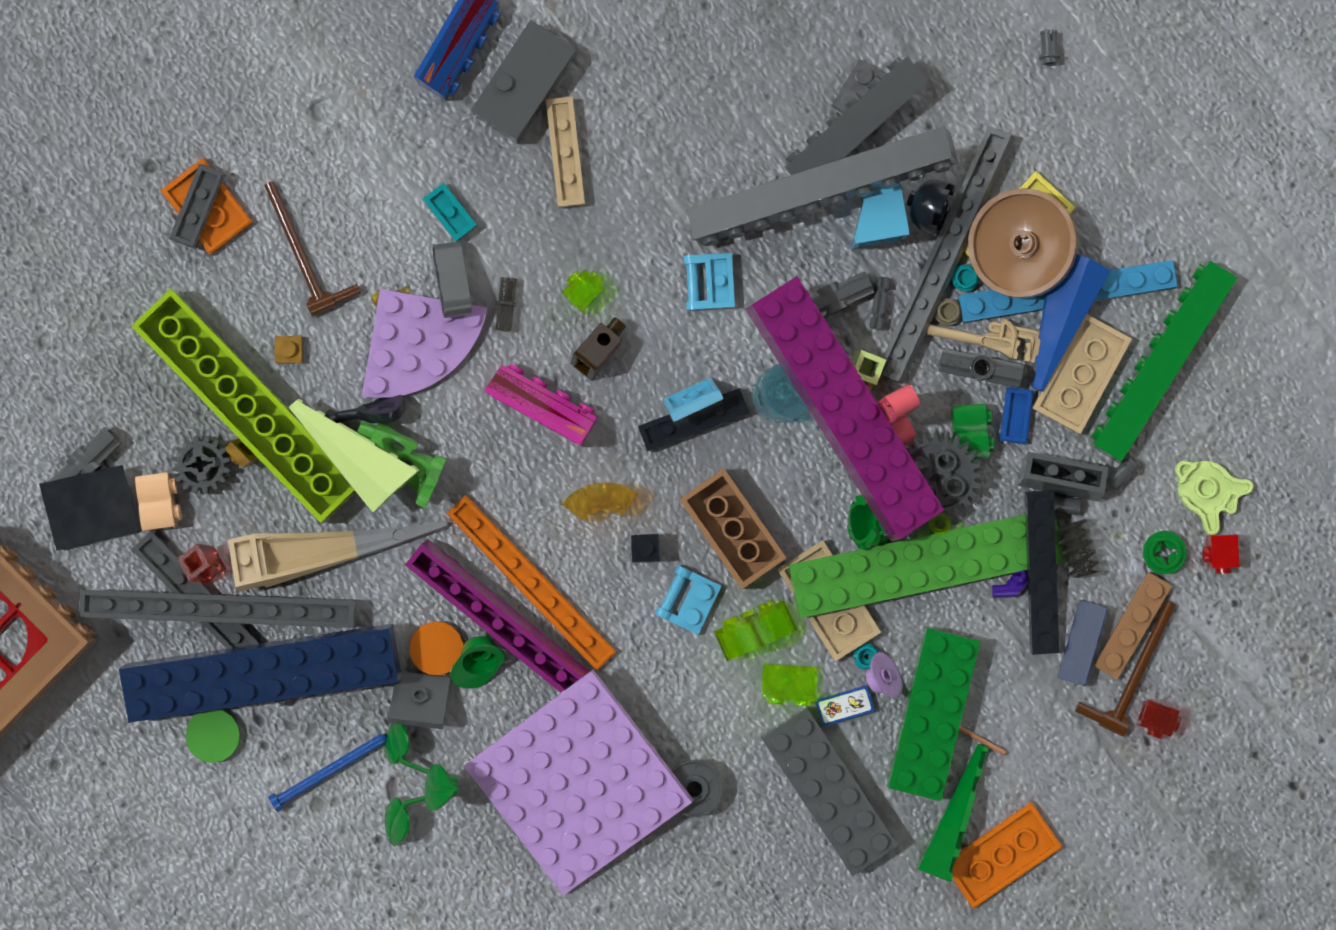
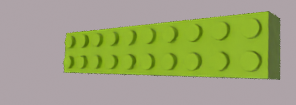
[131,288,356,523]

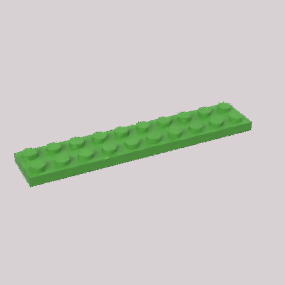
[788,514,1065,618]

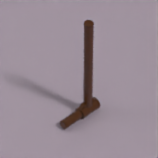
[264,181,361,317]
[1075,601,1176,737]

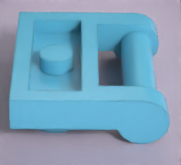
[683,253,735,311]
[654,565,721,635]

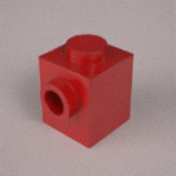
[1202,535,1239,574]

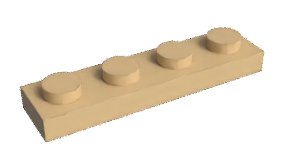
[546,96,585,208]

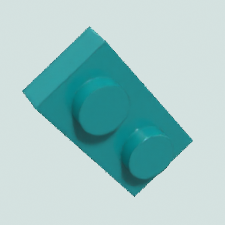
[422,182,477,242]

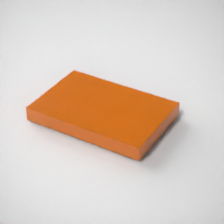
[160,158,254,255]

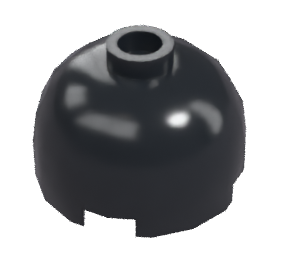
[906,180,955,236]

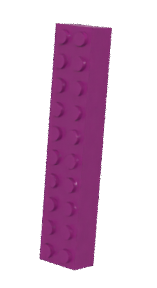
[745,276,944,541]

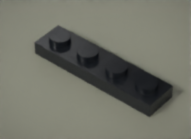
[638,388,749,452]

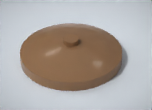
[968,188,1078,298]

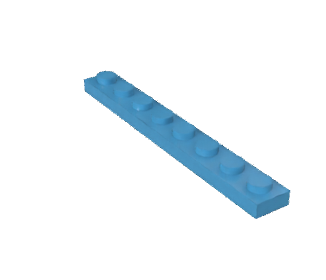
[958,260,1178,323]

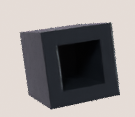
[631,534,660,563]

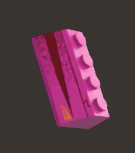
[484,363,598,447]

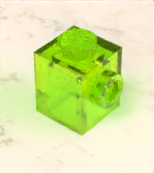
[562,269,604,314]

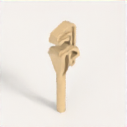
[926,318,1040,364]

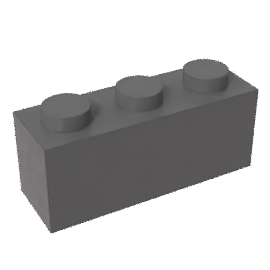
[1018,452,1109,502]

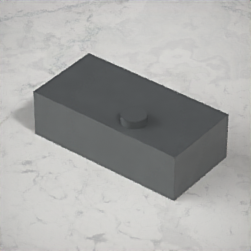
[471,20,577,144]

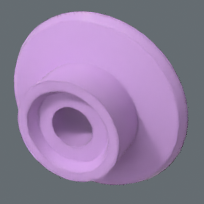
[866,652,903,698]

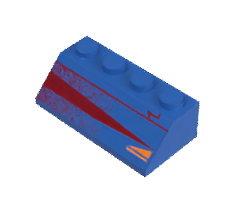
[414,0,501,100]

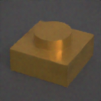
[275,336,303,364]
[225,438,258,468]

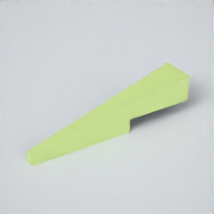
[289,399,419,512]

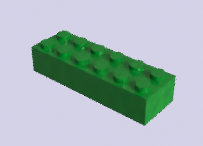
[886,628,980,801]

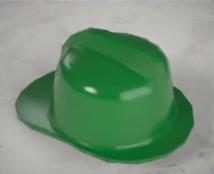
[450,632,505,689]

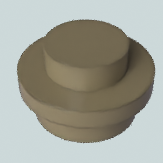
[934,298,961,326]

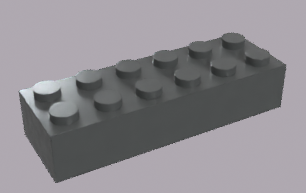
[761,707,898,876]

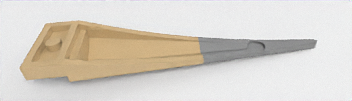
[228,522,450,592]

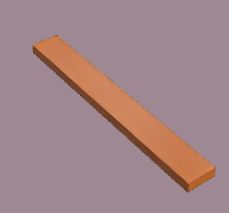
[446,495,616,671]

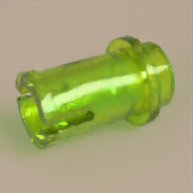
[929,513,951,535]

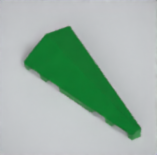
[916,744,989,882]

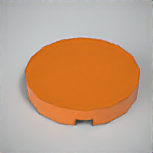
[409,621,464,675]

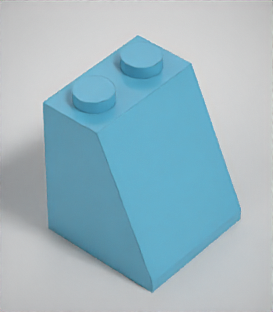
[851,182,909,249]

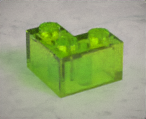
[714,600,797,661]

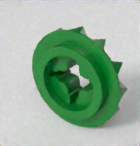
[1143,531,1187,574]

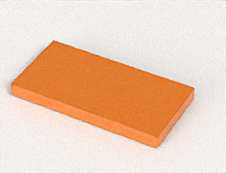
[952,801,1063,909]

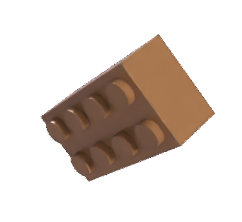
[679,468,786,589]

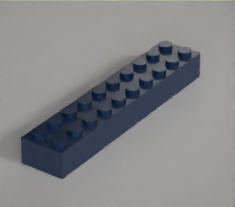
[119,623,402,723]

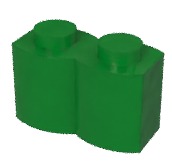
[951,404,994,459]

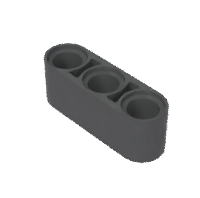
[432,242,472,318]

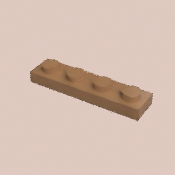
[1092,572,1172,680]

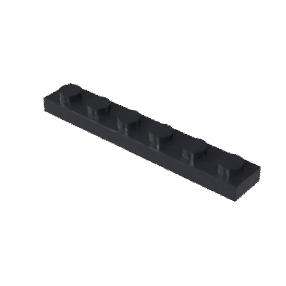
[1025,490,1059,655]

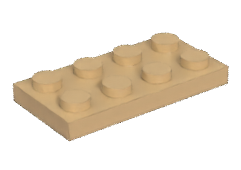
[1032,314,1132,435]
[777,540,881,661]

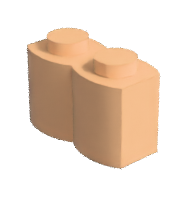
[135,472,182,531]

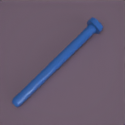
[268,734,387,812]

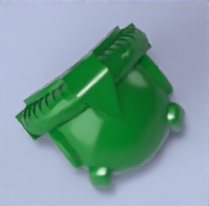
[847,495,894,550]

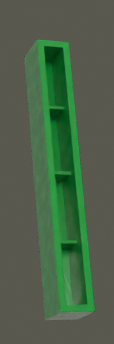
[1090,261,1237,463]

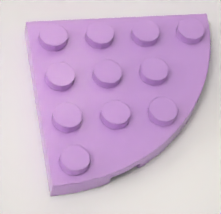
[362,289,488,398]

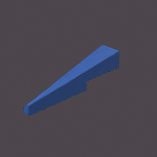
[1031,254,1111,392]

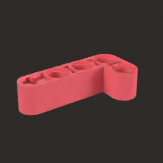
[877,384,920,446]

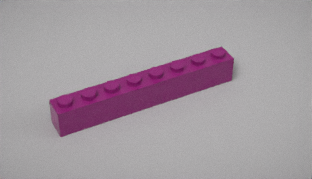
[405,539,590,693]

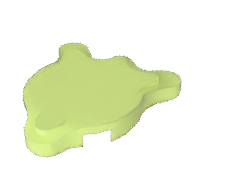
[1175,461,1253,535]

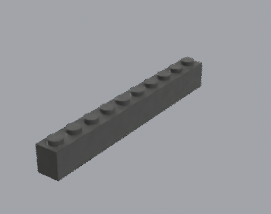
[687,126,959,246]

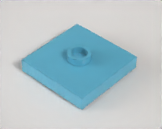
[663,377,723,422]

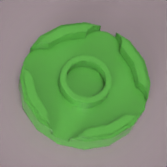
[185,709,241,763]

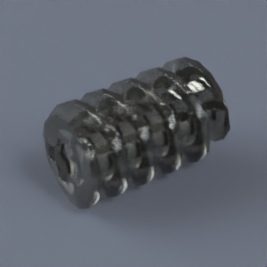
[1055,519,1101,578]

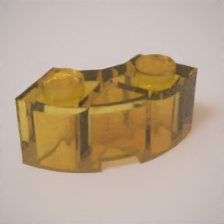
[562,482,639,521]

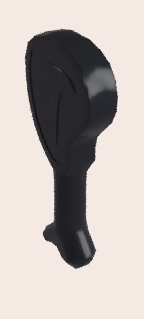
[325,395,405,423]

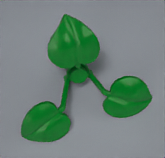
[384,723,458,846]

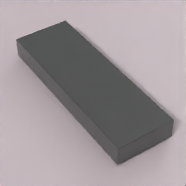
[169,163,226,250]

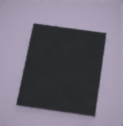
[39,465,140,551]

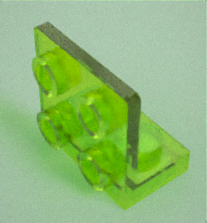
[761,664,818,706]

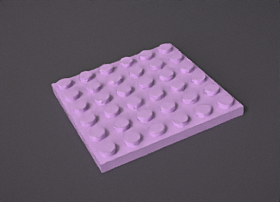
[464,669,693,896]

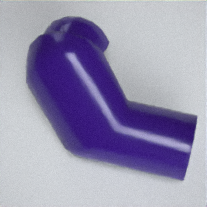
[992,570,1028,599]

